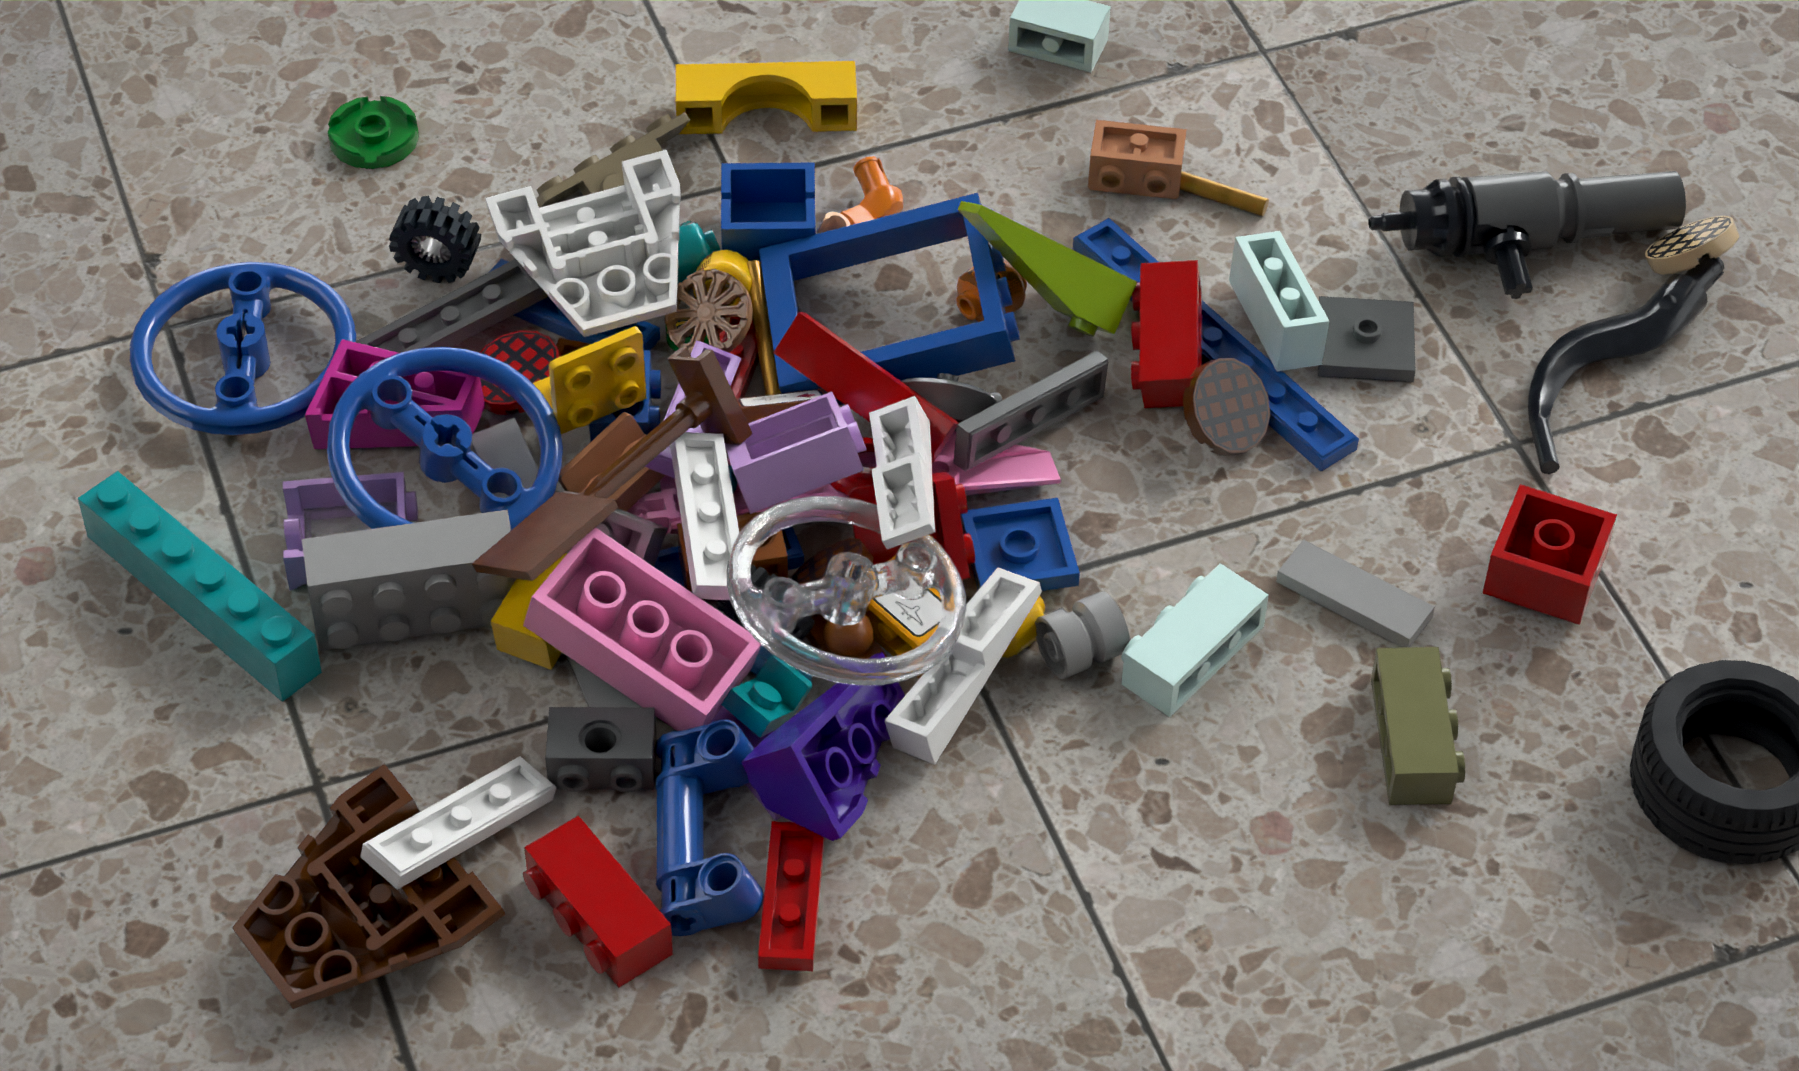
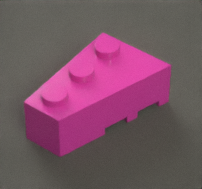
[305,339,486,449]

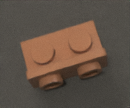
[1088,120,1187,199]
[558,412,665,512]

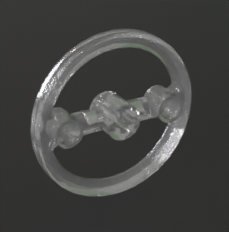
[727,496,967,686]

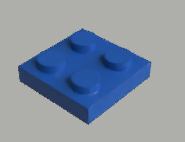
[960,498,1080,591]

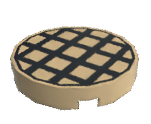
[1645,216,1739,275]

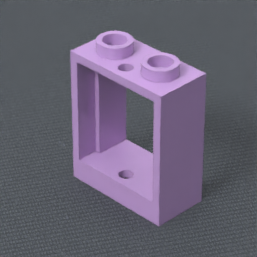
[725,392,867,514]

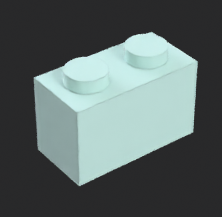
[1008,0,1111,73]

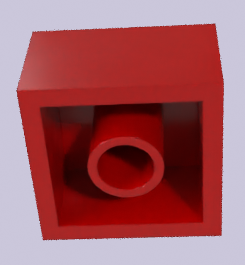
[1482,484,1617,625]

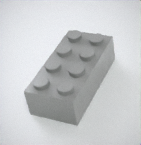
[302,510,516,651]

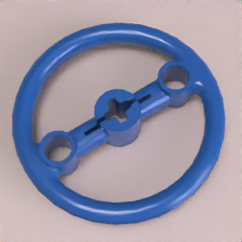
[130,262,357,435]
[327,347,563,530]

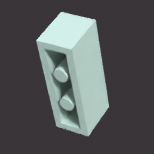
[1229,231,1329,371]
[1121,563,1269,717]

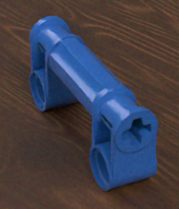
[656,719,764,936]

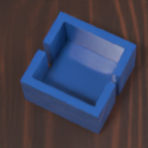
[721,162,816,262]

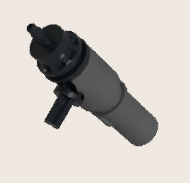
[1368,171,1686,299]

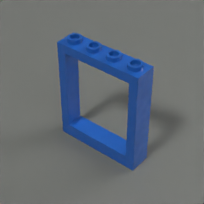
[759,193,1020,406]

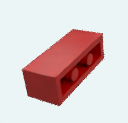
[1131,260,1202,408]
[523,815,673,988]

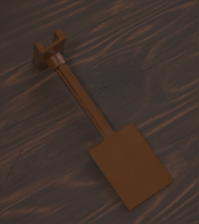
[472,347,753,581]

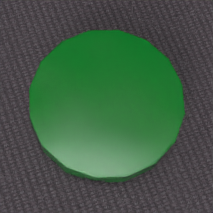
[328,96,419,169]

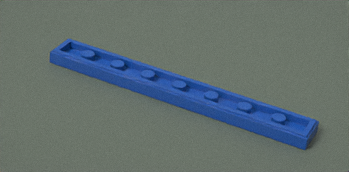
[1073,218,1359,471]

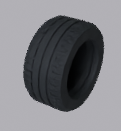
[1630,660,1799,864]

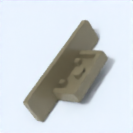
[536,113,690,208]

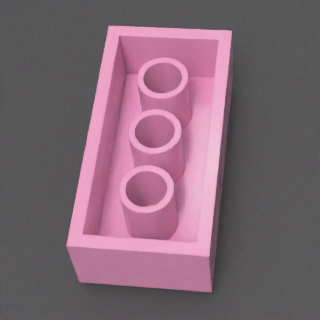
[523,527,763,731]

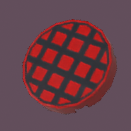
[479,330,562,415]

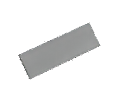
[1276,539,1435,648]

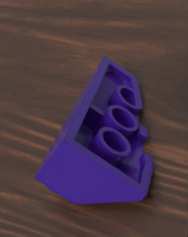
[741,652,905,841]

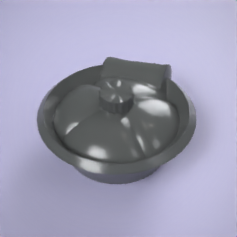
[901,373,1002,431]

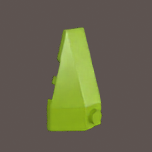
[958,201,1137,337]

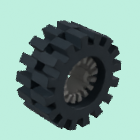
[389,196,481,283]

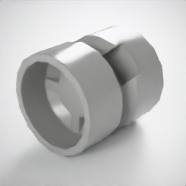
[1035,591,1130,679]

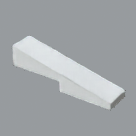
[869,396,935,549]
[885,568,1042,765]

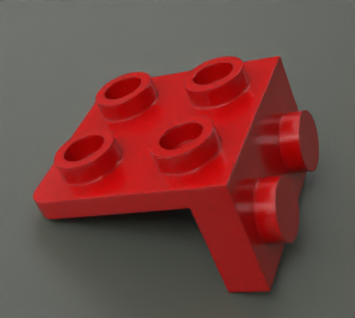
[848,472,975,582]

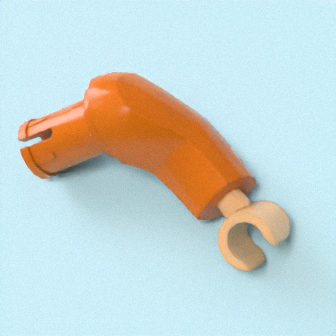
[816,156,904,233]

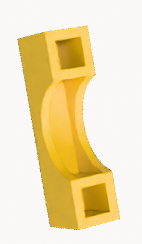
[676,61,857,135]

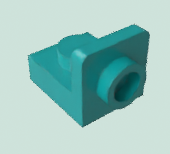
[721,654,812,737]

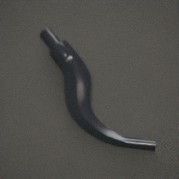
[1528,253,1724,474]

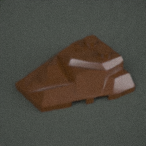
[232,764,506,1009]

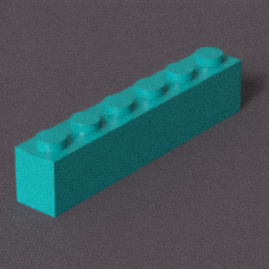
[78,471,322,702]

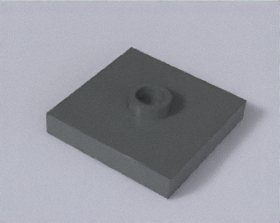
[1318,296,1416,382]

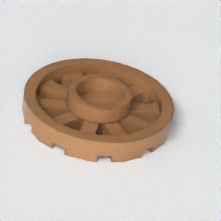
[665,269,753,355]

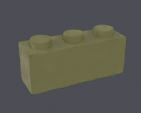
[1371,647,1465,805]

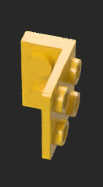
[533,326,647,434]

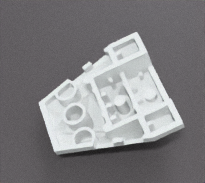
[486,150,681,337]

